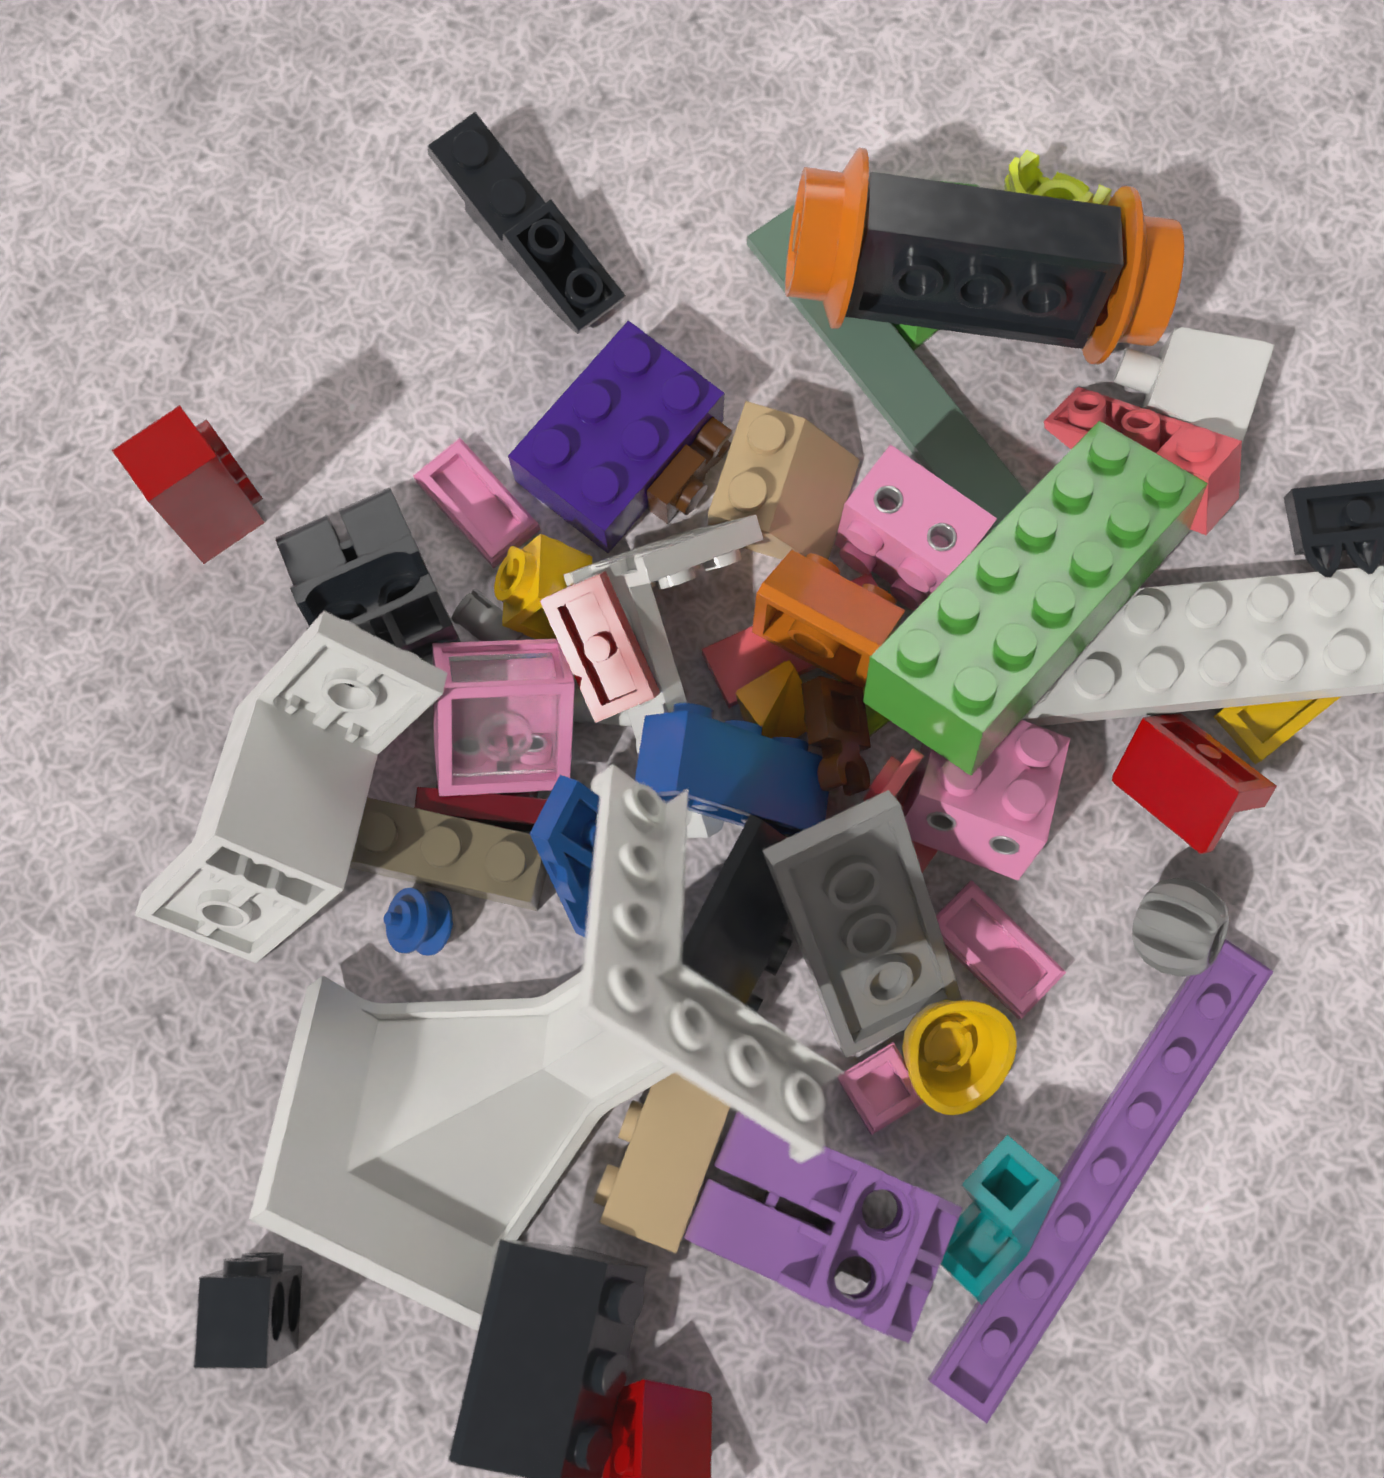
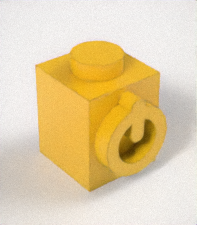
[494,534,593,639]

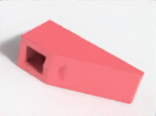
[1044,387,1242,535]

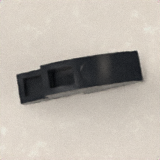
[428,112,626,334]

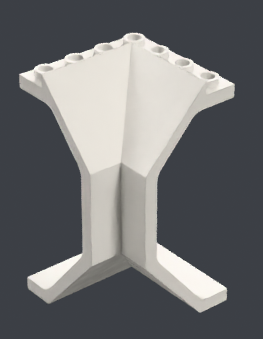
[249,765,845,1331]

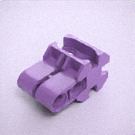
[684,1111,962,1343]

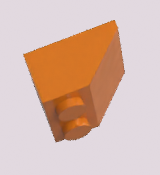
[752,550,905,690]

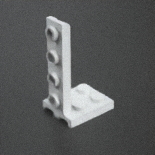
[563,515,763,838]

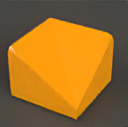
[735,660,807,738]

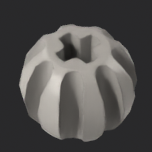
[1132,878,1229,977]

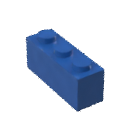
[635,703,829,837]

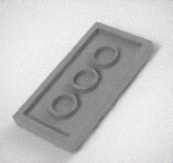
[762,790,962,1058]

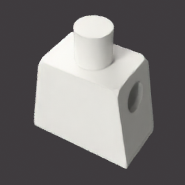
[1113,327,1274,444]

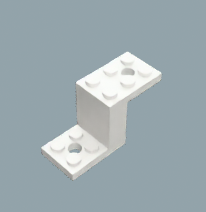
[135,611,447,963]

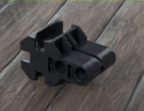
[275,487,461,687]

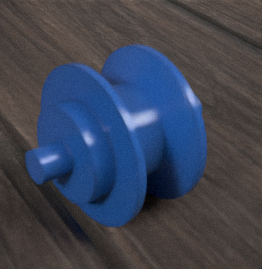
[384,888,453,956]

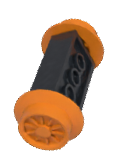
[785,147,1184,365]

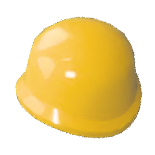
[902,1000,1017,1115]

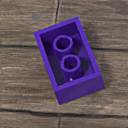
[508,320,725,554]

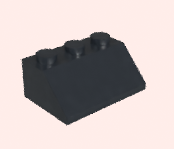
[682,814,793,1014]
[448,1239,647,1478]

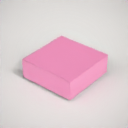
[836,1042,924,1135]

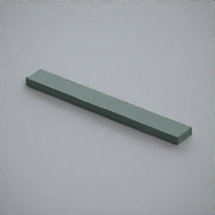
[747,204,1028,533]

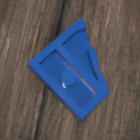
[530,775,600,938]

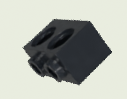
[194,1252,302,1369]

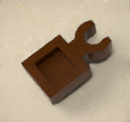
[647,417,732,524]
[801,676,871,796]

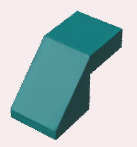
[940,1134,1061,1305]

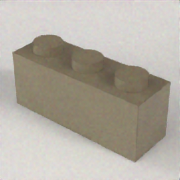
[350,797,547,911]

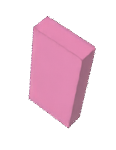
[413,438,540,568]
[936,880,1066,1020]

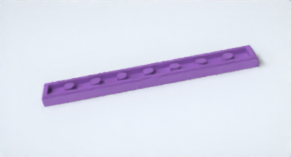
[927,939,1274,1423]

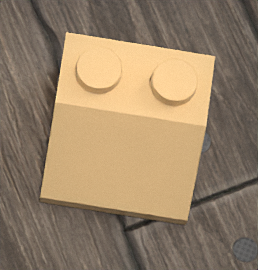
[708,401,860,560]

